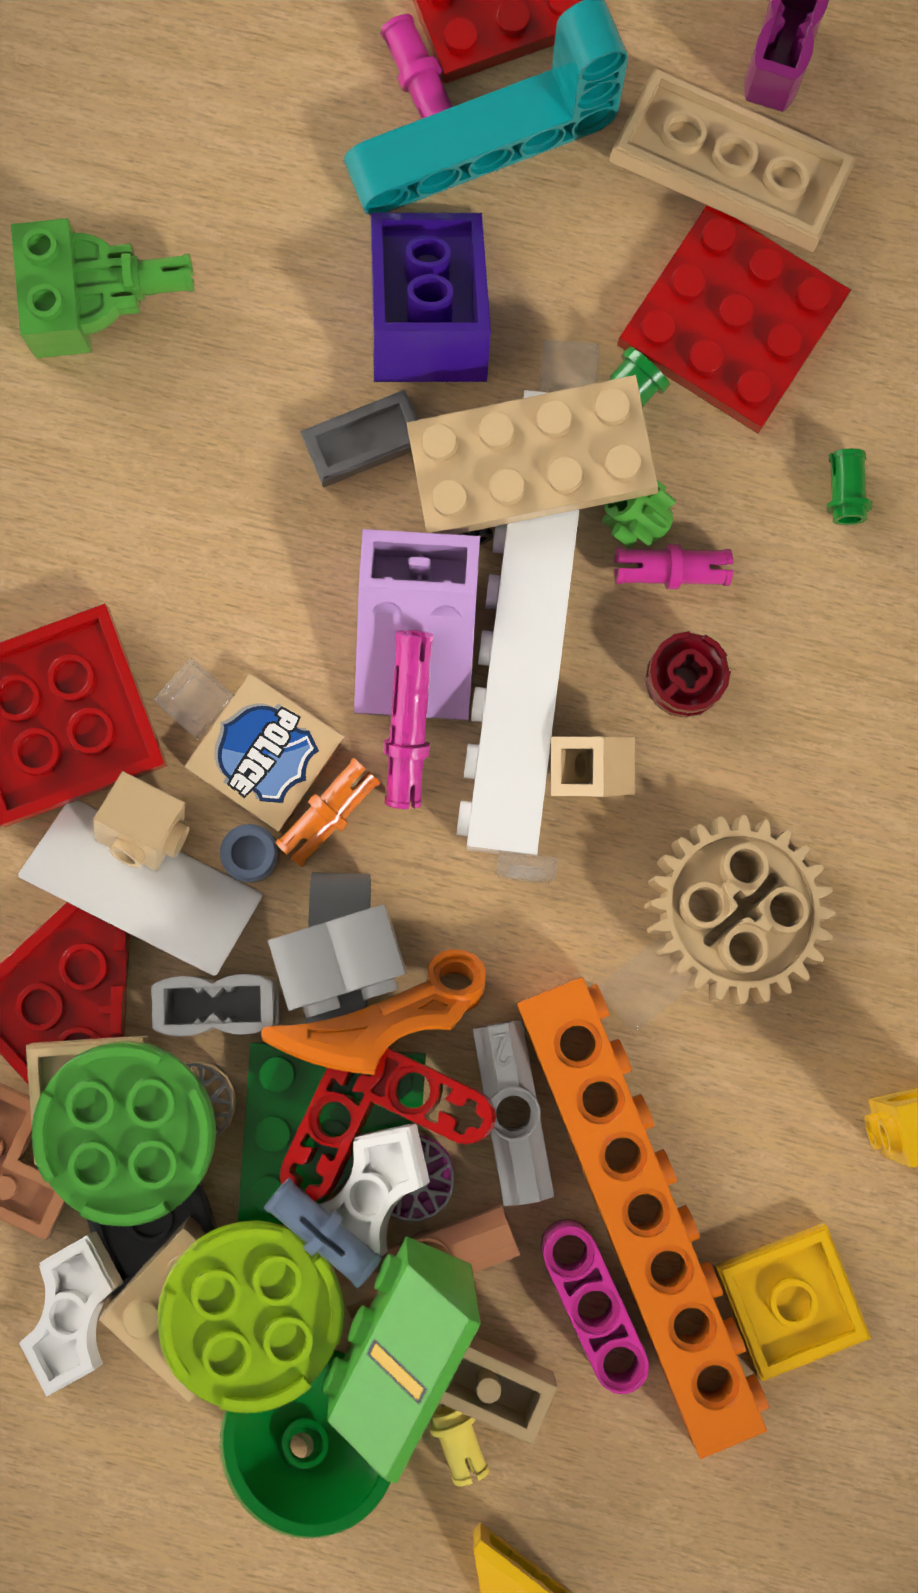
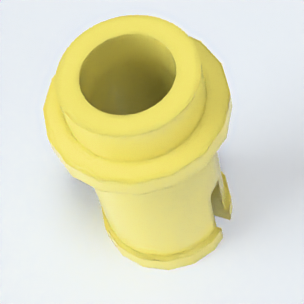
[430,1405,490,1486]

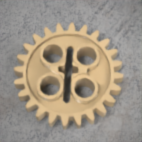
[644,815,836,1006]

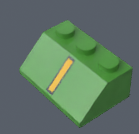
[322,1236,480,1484]

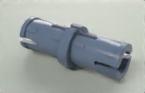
[264,1178,382,1288]

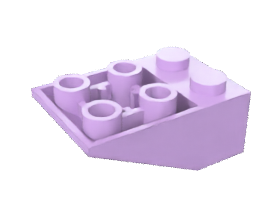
[354,529,480,721]

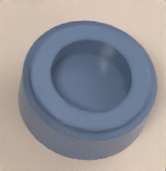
[220,824,280,883]

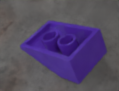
[371,212,491,382]

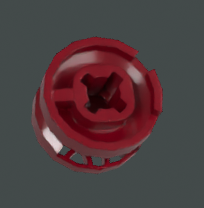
[645,631,731,718]

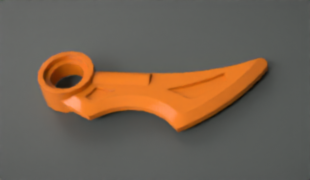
[261,949,486,1075]

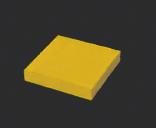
[715,1223,871,1382]

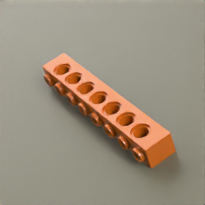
[515,977,769,1459]

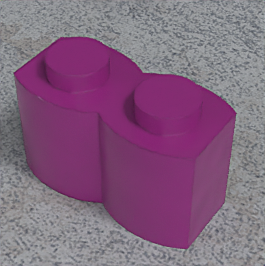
[744,0,829,112]

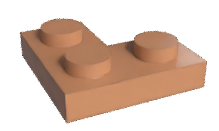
[0,1083,66,1240]

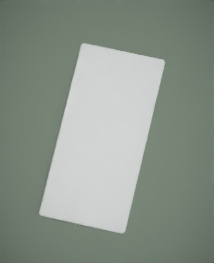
[18,800,263,976]

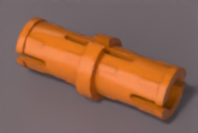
[275,757,381,867]

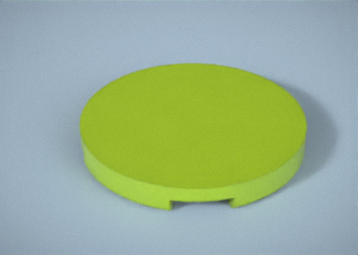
[157,1221,344,1413]

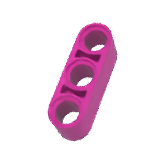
[541,1218,649,1394]

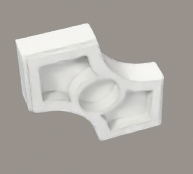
[318,1123,430,1266]
[19,1231,124,1397]

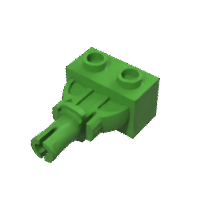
[11,218,195,358]

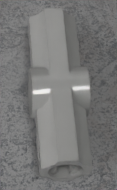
[472,1019,554,1206]

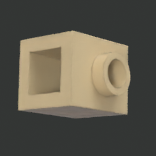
[551,737,635,797]
[93,771,190,871]

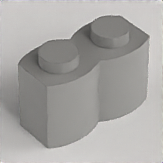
[268,904,407,1018]
[152,974,280,1036]

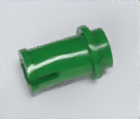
[826,448,872,525]

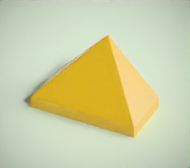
[473,1522,572,1593]

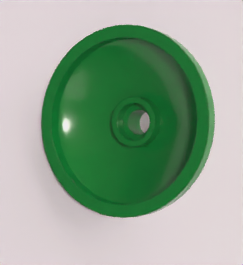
[220,1350,391,1539]

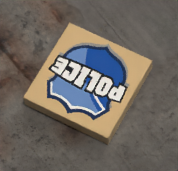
[184,673,346,833]

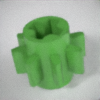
[602,480,676,548]

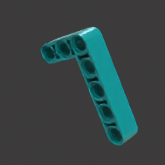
[343,0,628,215]

